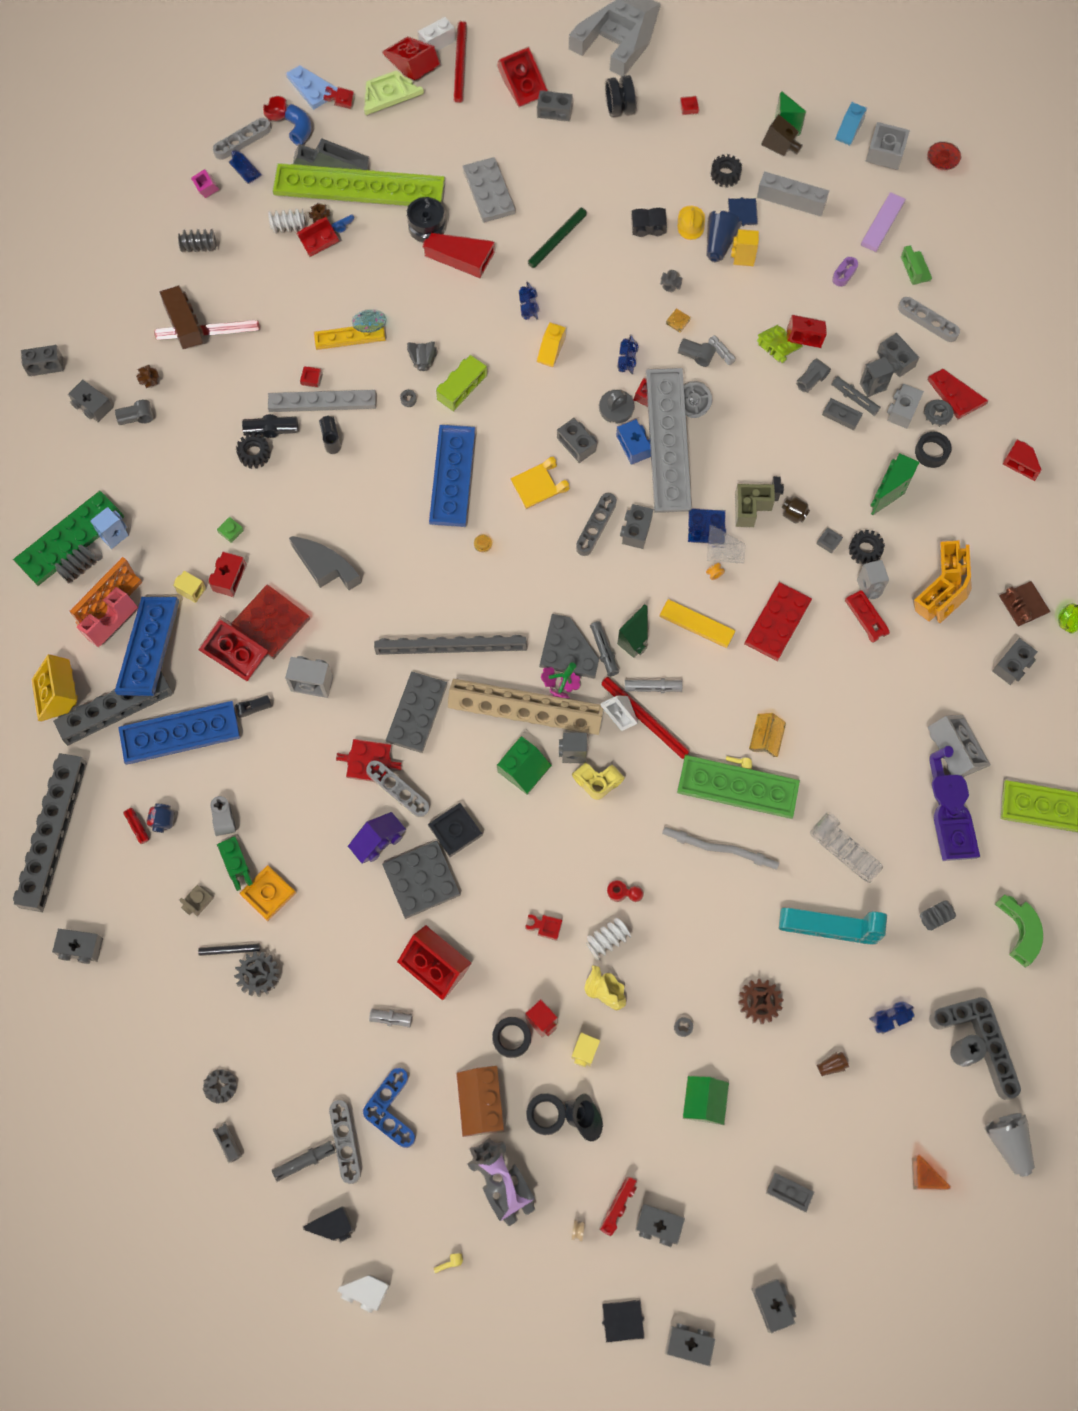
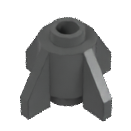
[407,341,437,371]

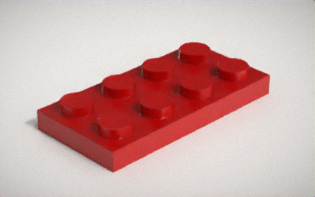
[744,582,812,662]

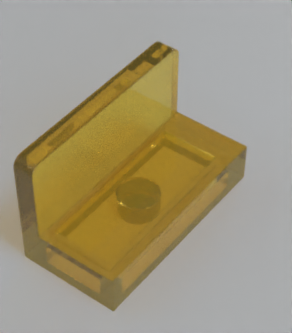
[749,713,786,757]

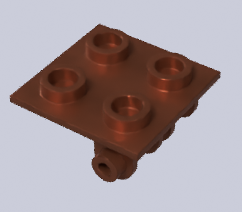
[999,581,1051,627]

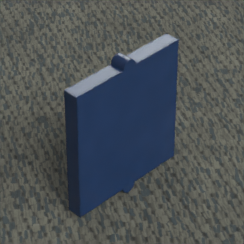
[728,197,758,227]

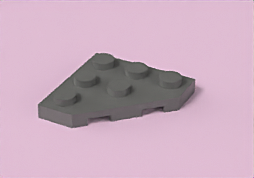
[539,614,599,679]

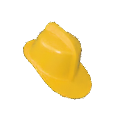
[677,205,705,240]

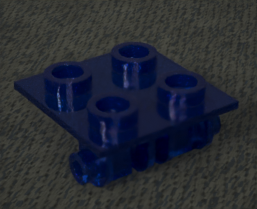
[688,509,726,544]

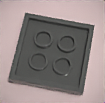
[382,841,460,919]

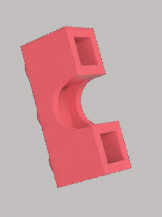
[76,587,138,648]

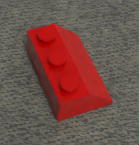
[397,925,472,1001]

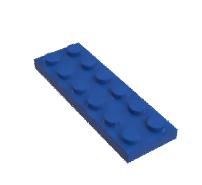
[429,425,475,527]
[115,597,179,696]
[118,701,240,765]

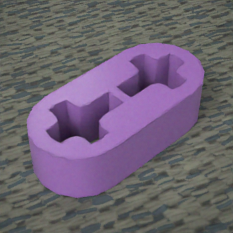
[832,257,858,287]

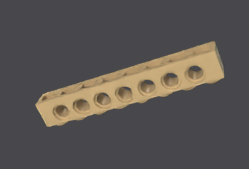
[448,678,604,735]

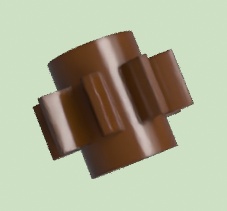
[309,203,331,223]
[136,364,159,388]

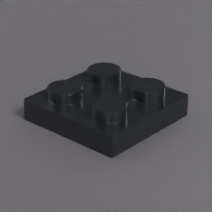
[428,803,483,857]

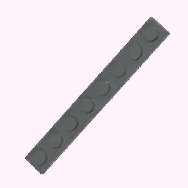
[374,635,527,655]

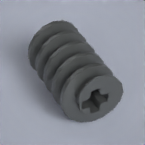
[178,229,216,252]
[55,545,98,584]
[950,1035,986,1067]

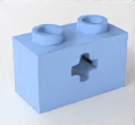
[90,507,129,549]

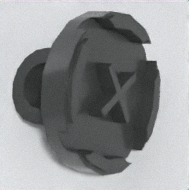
[599,390,634,424]

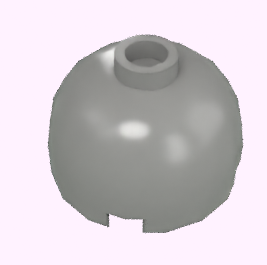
[684,381,712,418]

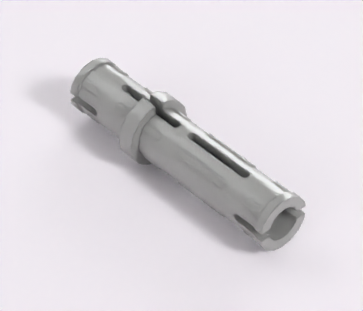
[625,678,682,693]

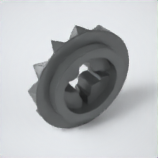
[924,400,953,427]
[203,1069,237,1104]

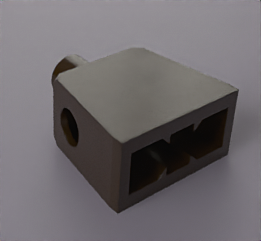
[761,114,803,156]

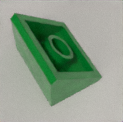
[775,91,806,136]
[682,1076,729,1125]

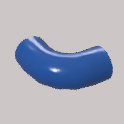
[285,104,312,146]

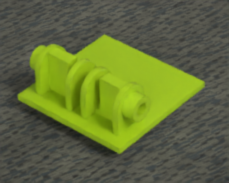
[757,324,803,363]

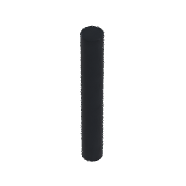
[198,943,260,956]

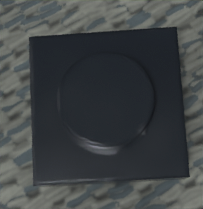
[771,476,784,501]

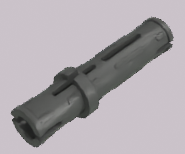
[831,376,881,416]
[590,621,619,677]
[272,1140,336,1182]

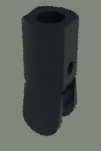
[235,695,272,718]

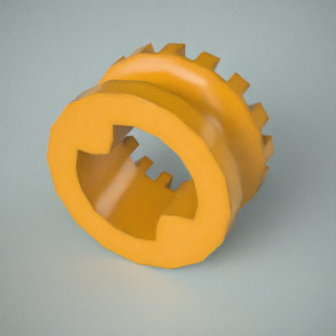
[706,563,725,580]

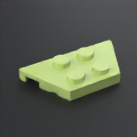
[364,71,424,115]

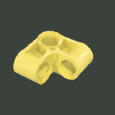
[572,762,625,800]

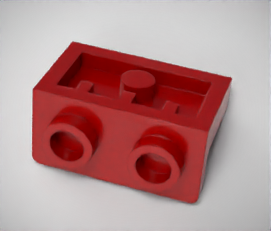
[297,217,339,257]

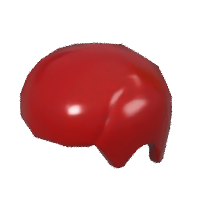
[263,96,288,121]

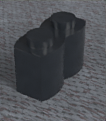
[631,208,667,237]

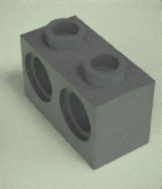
[537,90,573,122]
[877,333,919,377]
[21,345,64,377]
[860,357,894,397]
[557,418,597,463]
[620,504,654,549]
[992,638,1038,685]

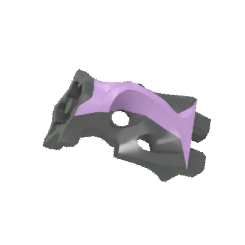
[467,1138,535,1226]

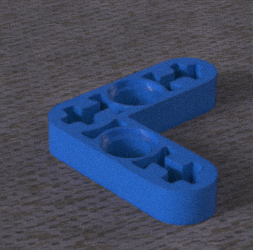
[363,1068,415,1148]

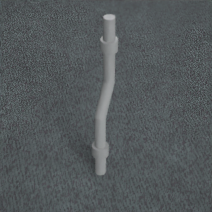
[662,827,779,870]

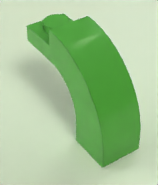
[995,894,1043,968]

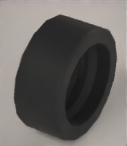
[915,432,952,468]
[492,1017,531,1058]
[526,1093,566,1135]

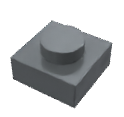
[816,527,843,554]

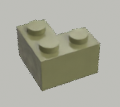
[735,484,775,527]

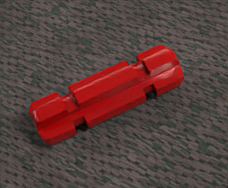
[123,808,149,844]

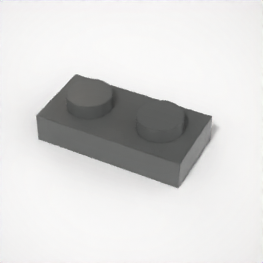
[822,398,863,430]
[766,1173,814,1212]

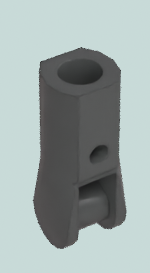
[213,1122,242,1163]

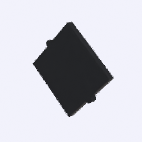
[602,1300,644,1342]

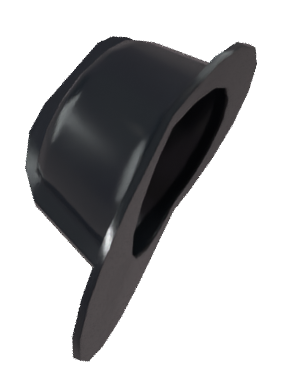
[565,1094,603,1142]

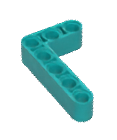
[779,908,887,945]

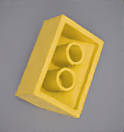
[31,654,78,722]

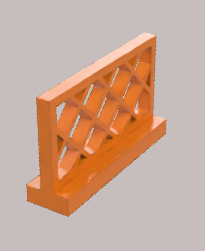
[69,557,143,625]

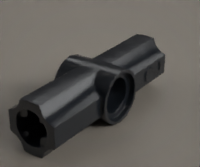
[242,414,298,438]

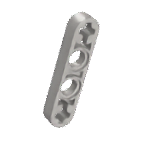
[213,118,271,160]
[898,297,960,342]
[366,761,429,817]
[329,1100,361,1184]

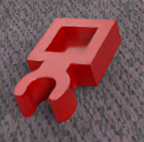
[324,86,354,109]
[525,914,562,941]

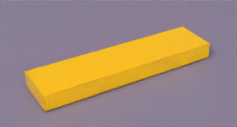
[314,323,386,350]
[659,599,736,648]

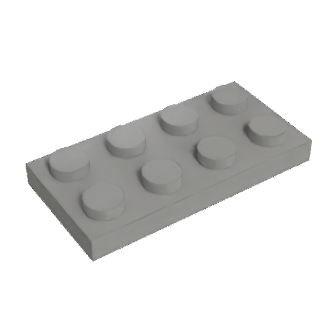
[463,157,515,223]

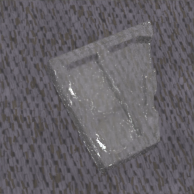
[707,525,746,563]

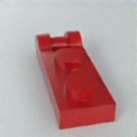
[845,590,890,643]

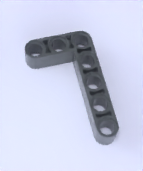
[929,997,1021,1100]

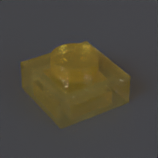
[666,308,691,333]

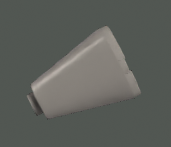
[985,1113,1035,1177]

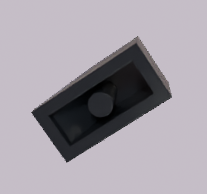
[303,1206,355,1243]

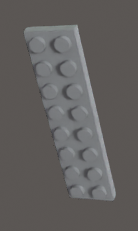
[646,368,692,513]

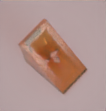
[912,1154,951,1191]

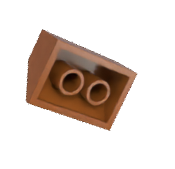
[456,1066,504,1137]

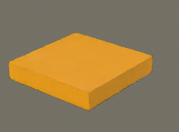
[239,865,296,921]

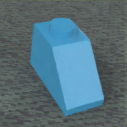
[835,102,867,145]

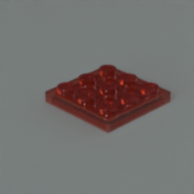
[232,584,310,660]

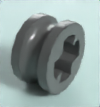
[400,389,417,407]
[674,1017,693,1037]

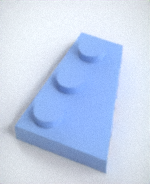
[286,65,337,110]

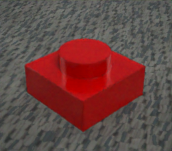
[680,96,699,115]
[300,366,322,388]

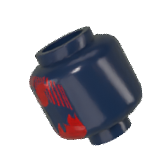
[147,803,175,833]

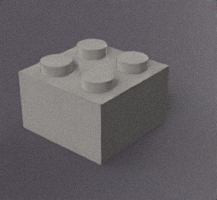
[866,122,910,170]
[285,656,333,698]

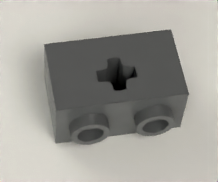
[68,380,113,422]
[559,733,587,764]
[52,928,103,964]
[635,1204,685,1247]
[752,1279,796,1333]
[665,1323,715,1366]

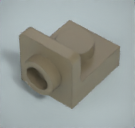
[179,884,214,917]

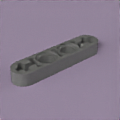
[576,493,617,556]

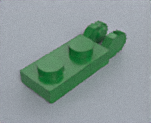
[217,836,253,891]

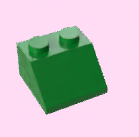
[497,736,552,795]

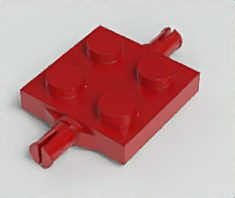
[336,739,402,783]

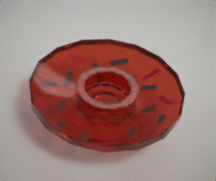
[927,142,961,170]

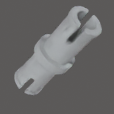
[369,1008,412,1028]

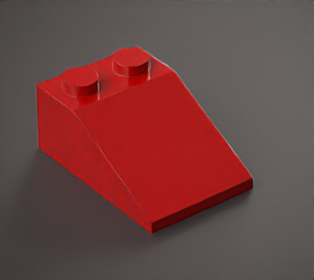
[382,36,440,80]
[497,47,547,107]
[198,616,268,681]

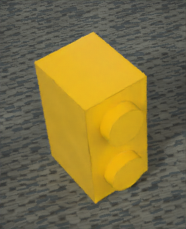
[731,229,759,266]

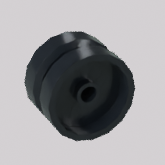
[605,75,636,117]
[407,197,445,243]

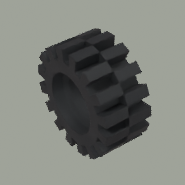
[710,154,742,188]
[236,433,271,469]
[849,530,885,566]

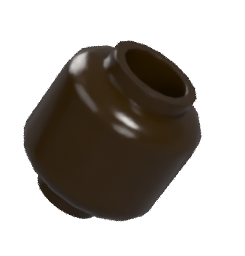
[781,496,810,524]

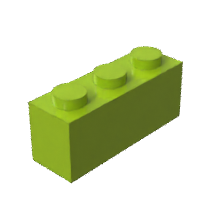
[436,355,487,412]

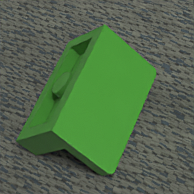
[901,245,932,285]

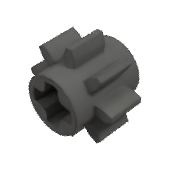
[660,270,682,292]

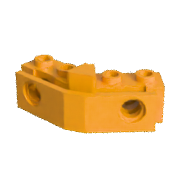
[914,540,972,623]

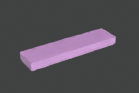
[861,192,906,252]

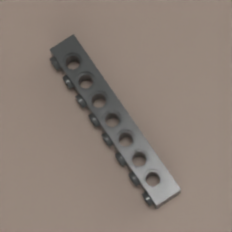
[13,753,87,913]

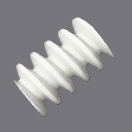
[269,209,305,234]
[586,918,631,960]

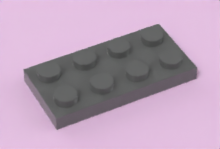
[386,671,448,753]

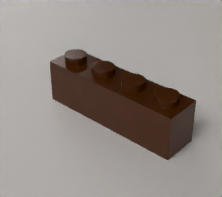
[159,285,204,350]

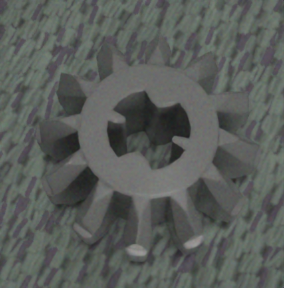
[920,900,956,931]

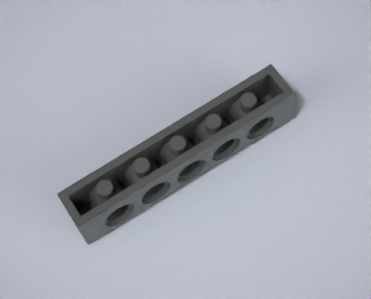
[53,672,173,746]

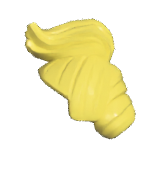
[584,965,627,1010]

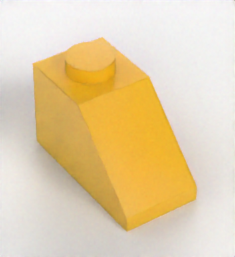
[537,322,566,367]

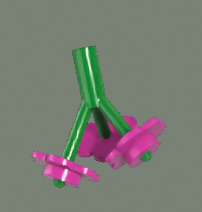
[541,662,580,699]

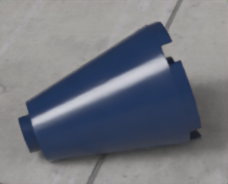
[706,210,742,262]

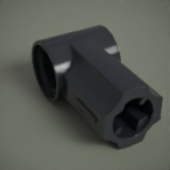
[319,415,341,454]

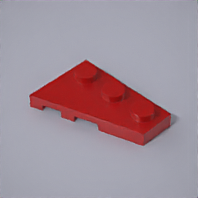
[927,368,989,420]

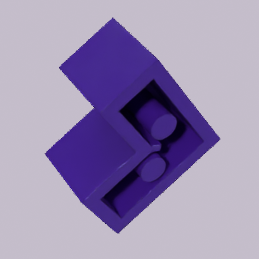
[348,812,406,864]

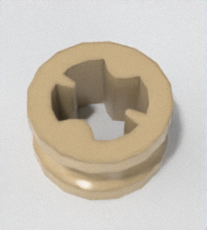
[571,1220,585,1241]

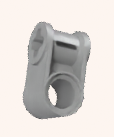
[210,796,236,836]

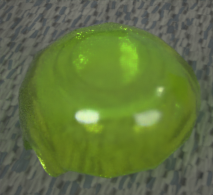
[1057,603,1078,634]

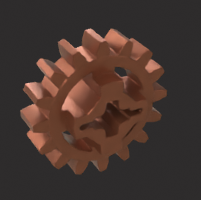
[738,978,784,1025]

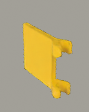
[510,457,570,509]

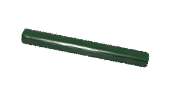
[528,207,587,268]

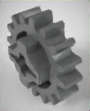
[234,951,280,997]

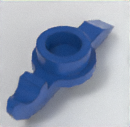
[331,214,354,233]

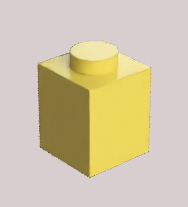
[173,571,206,603]
[571,1033,600,1068]

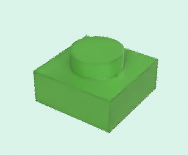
[217,517,244,543]

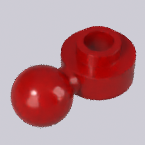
[607,880,644,902]

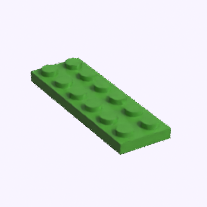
[677,755,800,819]

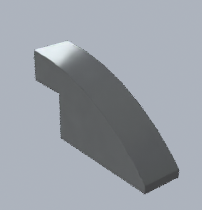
[293,138,369,170]
[289,536,361,591]

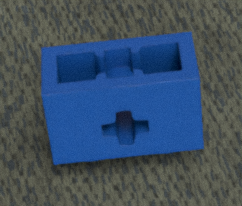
[616,419,651,465]

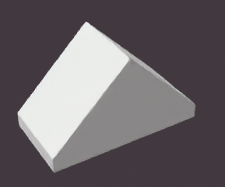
[601,696,638,731]

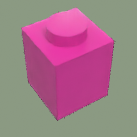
[191,169,219,198]

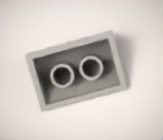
[928,715,990,777]

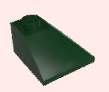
[617,604,648,658]

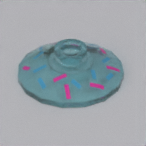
[352,309,387,333]

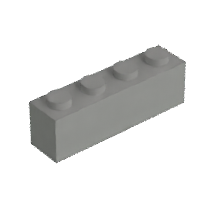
[757,171,830,217]

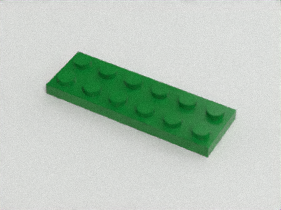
[13,490,124,586]

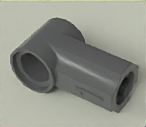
[678,338,716,367]
[796,358,831,393]
[115,399,153,426]

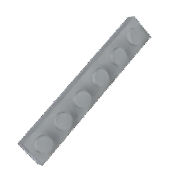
[268,390,376,412]

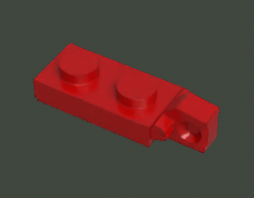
[599,1177,637,1236]

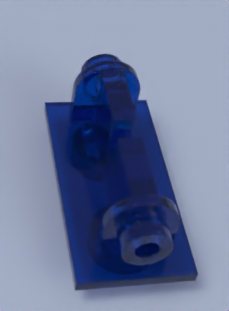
[228,150,261,184]
[519,281,539,320]
[617,335,639,375]
[869,1002,915,1034]

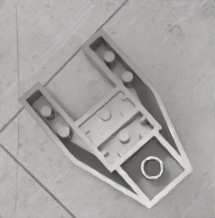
[569,0,661,76]

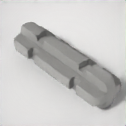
[708,335,736,365]

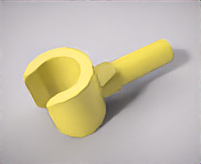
[726,756,752,770]
[433,1253,463,1273]

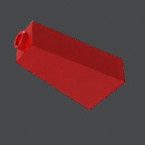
[423,233,495,278]

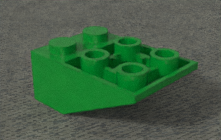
[871,453,920,515]

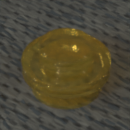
[474,534,492,553]

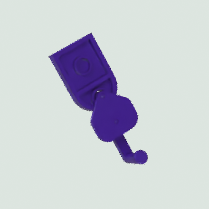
[929,746,980,861]

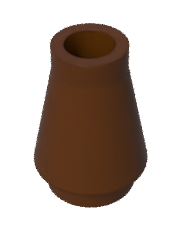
[816,1052,849,1077]

